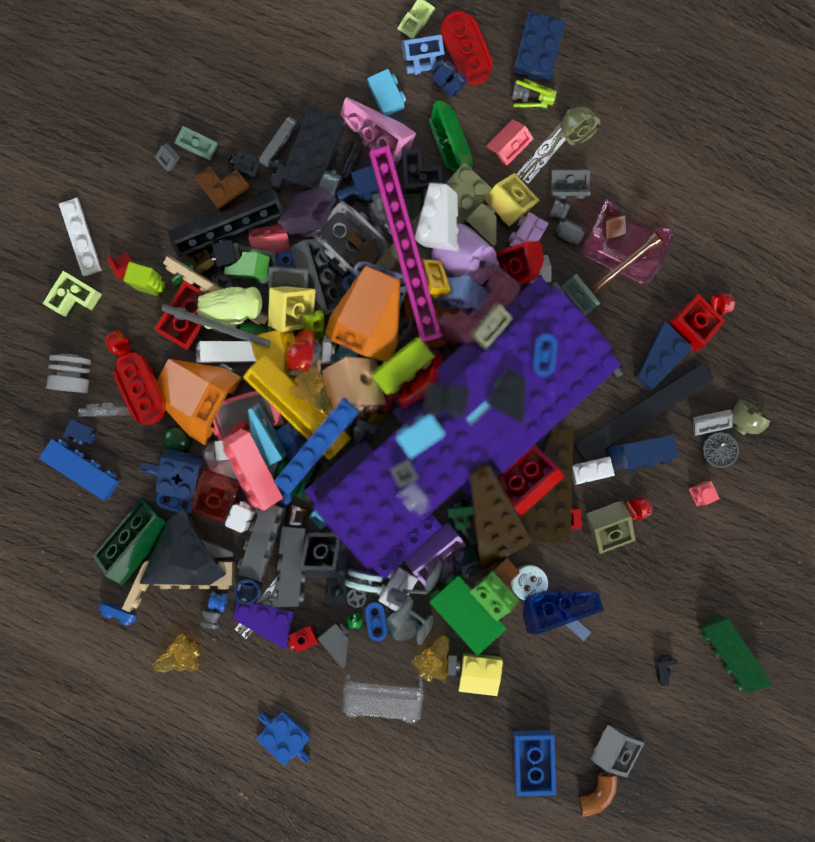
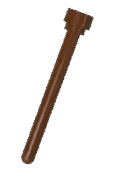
[589,230,664,295]

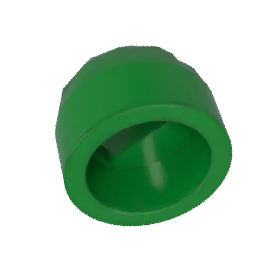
[347,613,363,629]

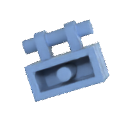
[401,35,444,75]

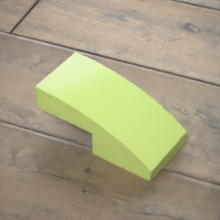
[397,0,435,39]

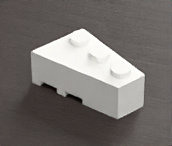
[415,183,459,251]

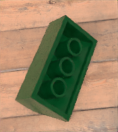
[92,498,167,585]
[699,613,773,694]

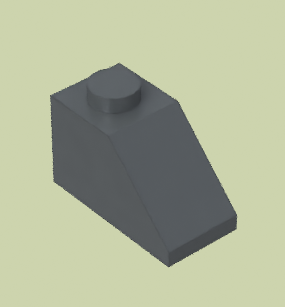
[318,622,349,669]

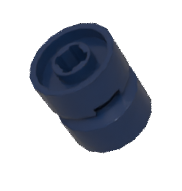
[432,60,468,98]
[234,577,263,604]

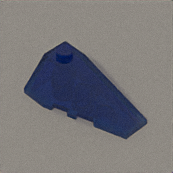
[522,591,604,635]

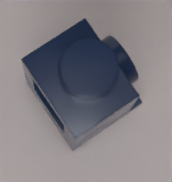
[63,419,97,445]

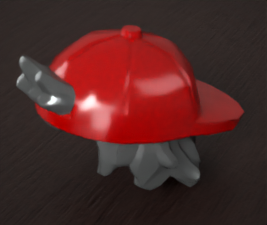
[286,329,323,378]

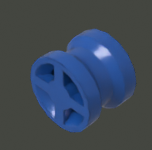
[208,591,228,613]

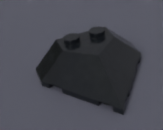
[139,509,226,585]

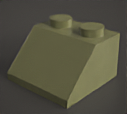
[465,203,496,249]
[586,501,636,554]

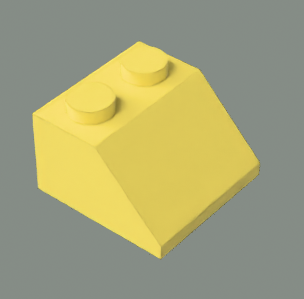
[484,173,540,226]
[268,286,315,332]
[458,652,503,696]

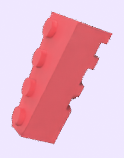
[221,429,283,511]

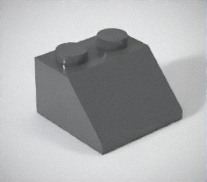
[590,725,645,777]

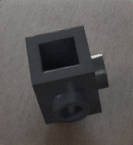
[211,239,238,271]
[452,545,481,581]

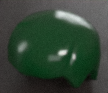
[162,425,191,452]

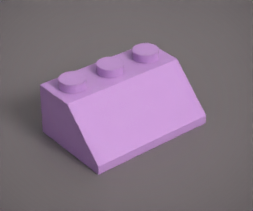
[404,522,466,586]

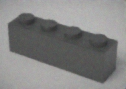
[290,239,345,319]
[237,503,287,582]
[273,526,310,607]

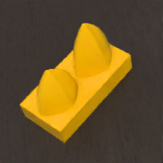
[421,260,451,299]

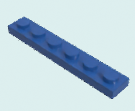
[274,397,360,495]

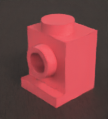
[689,481,719,506]

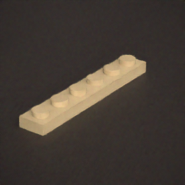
[163,256,268,325]

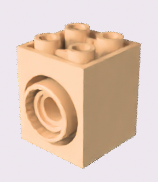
[322,357,385,419]

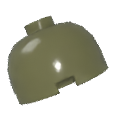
[561,106,600,145]
[732,399,772,435]

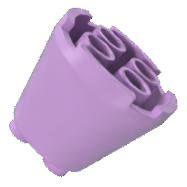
[429,224,499,285]

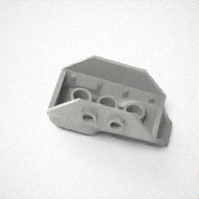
[310,200,391,276]

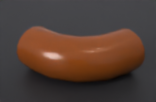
[579,772,617,817]

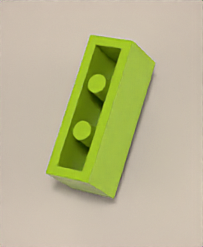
[123,262,165,296]
[370,337,434,395]

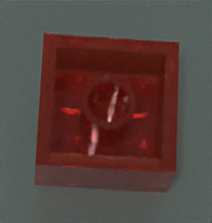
[190,469,240,523]

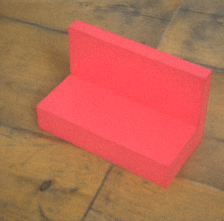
[486,119,533,165]
[249,223,291,255]

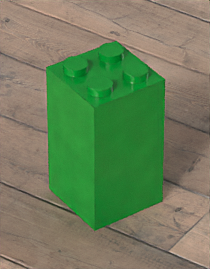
[429,573,506,655]

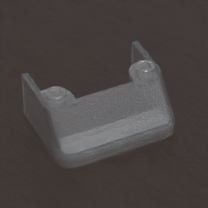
[342,674,424,723]

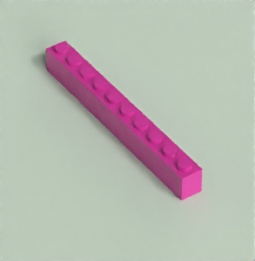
[369,146,442,344]

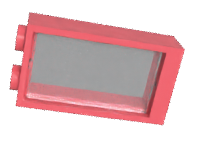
[213,390,288,441]

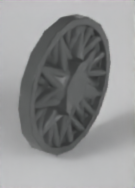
[702,432,739,468]

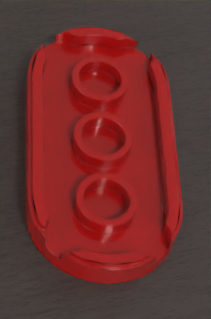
[441,11,493,85]
[113,352,166,425]

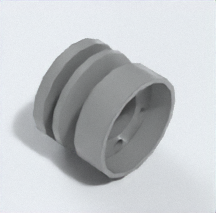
[46,354,91,393]

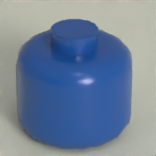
[276,487,293,506]

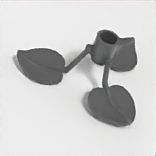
[386,557,442,646]

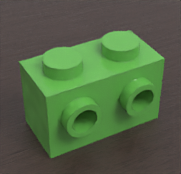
[470,571,519,621]

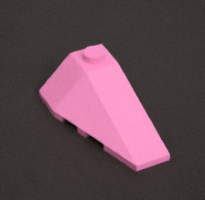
[340,97,416,167]

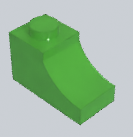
[224,249,270,280]

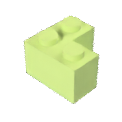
[43,271,102,317]

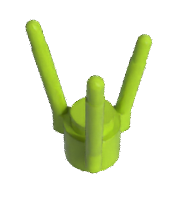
[513,78,557,108]

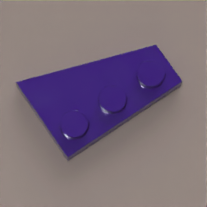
[233,600,294,650]

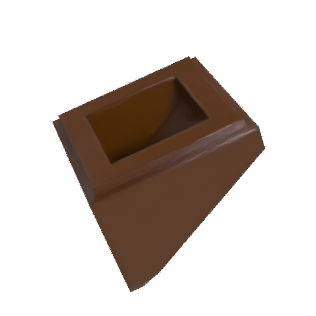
[606,215,626,239]
[284,505,310,528]

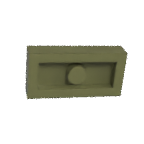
[470,304,512,348]

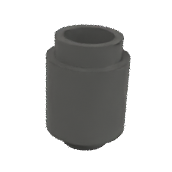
[556,219,585,245]

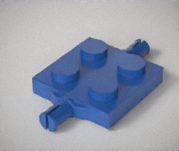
[256,710,311,766]

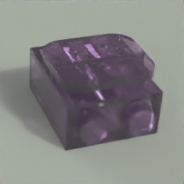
[278,187,337,239]

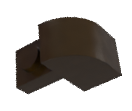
[346,231,377,273]

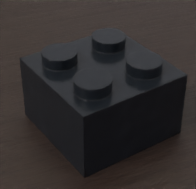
[300,533,350,578]

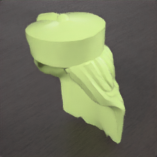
[197,287,262,329]

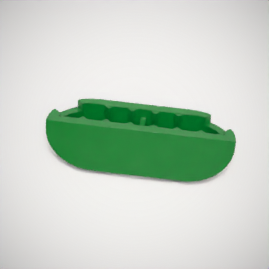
[429,101,473,172]

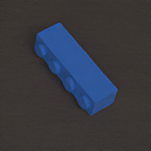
[39,438,120,500]

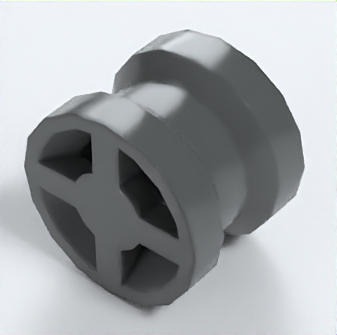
[512,80,530,102]
[549,198,570,221]
[347,588,367,608]
[199,610,221,629]

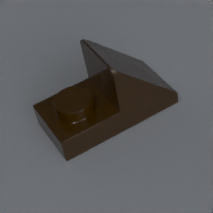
[188,246,217,275]

